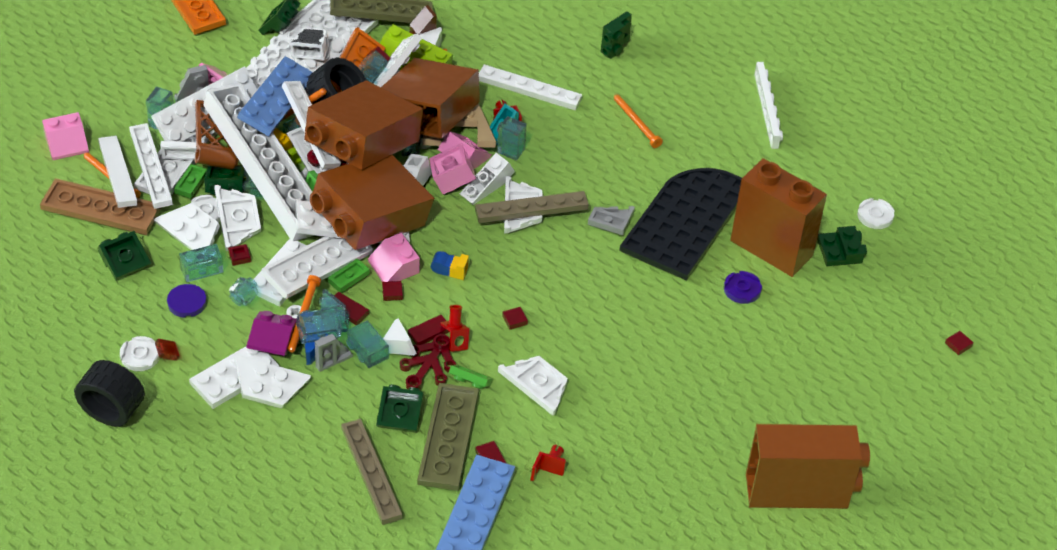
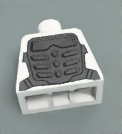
[290,26,329,60]

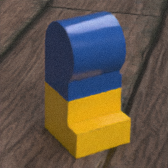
[430,251,469,280]

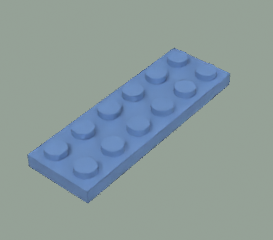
[237,56,313,137]
[436,455,516,550]

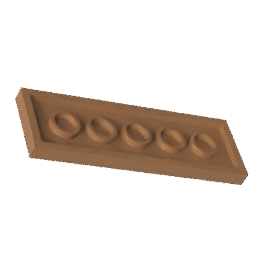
[40,178,161,235]

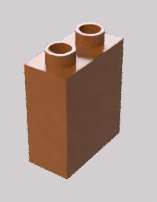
[381,58,480,139]
[304,80,423,170]
[310,155,434,250]
[730,158,827,277]
[745,424,870,509]

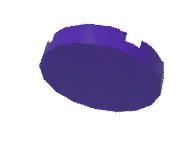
[724,271,762,304]
[167,284,206,318]

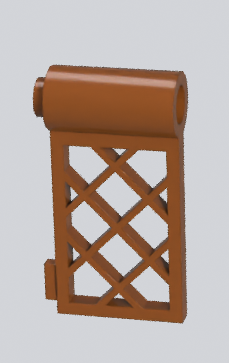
[195,100,239,170]

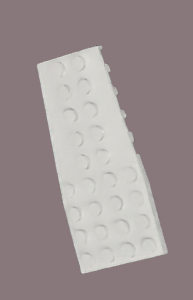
[245,0,378,90]

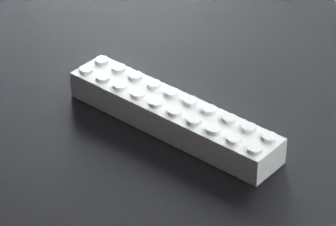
[203,83,314,241]

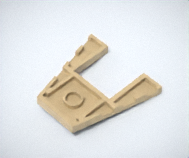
[423,103,496,148]

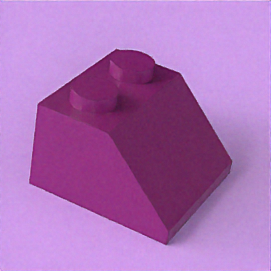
[246,311,297,356]

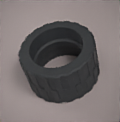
[307,57,366,104]
[74,360,145,427]

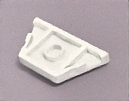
[504,176,542,234]
[215,185,261,251]
[154,203,220,261]
[234,355,311,409]
[498,356,568,415]

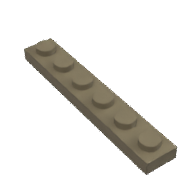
[475,191,589,223]
[341,419,402,525]

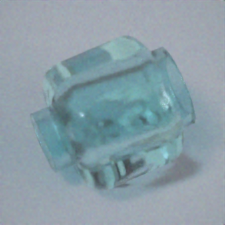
[229,277,258,306]

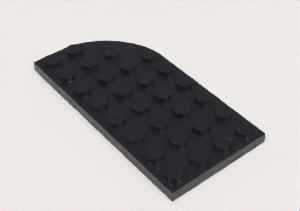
[619,168,742,280]

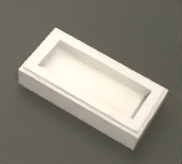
[160,141,196,160]

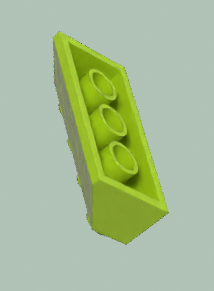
[380,24,453,70]

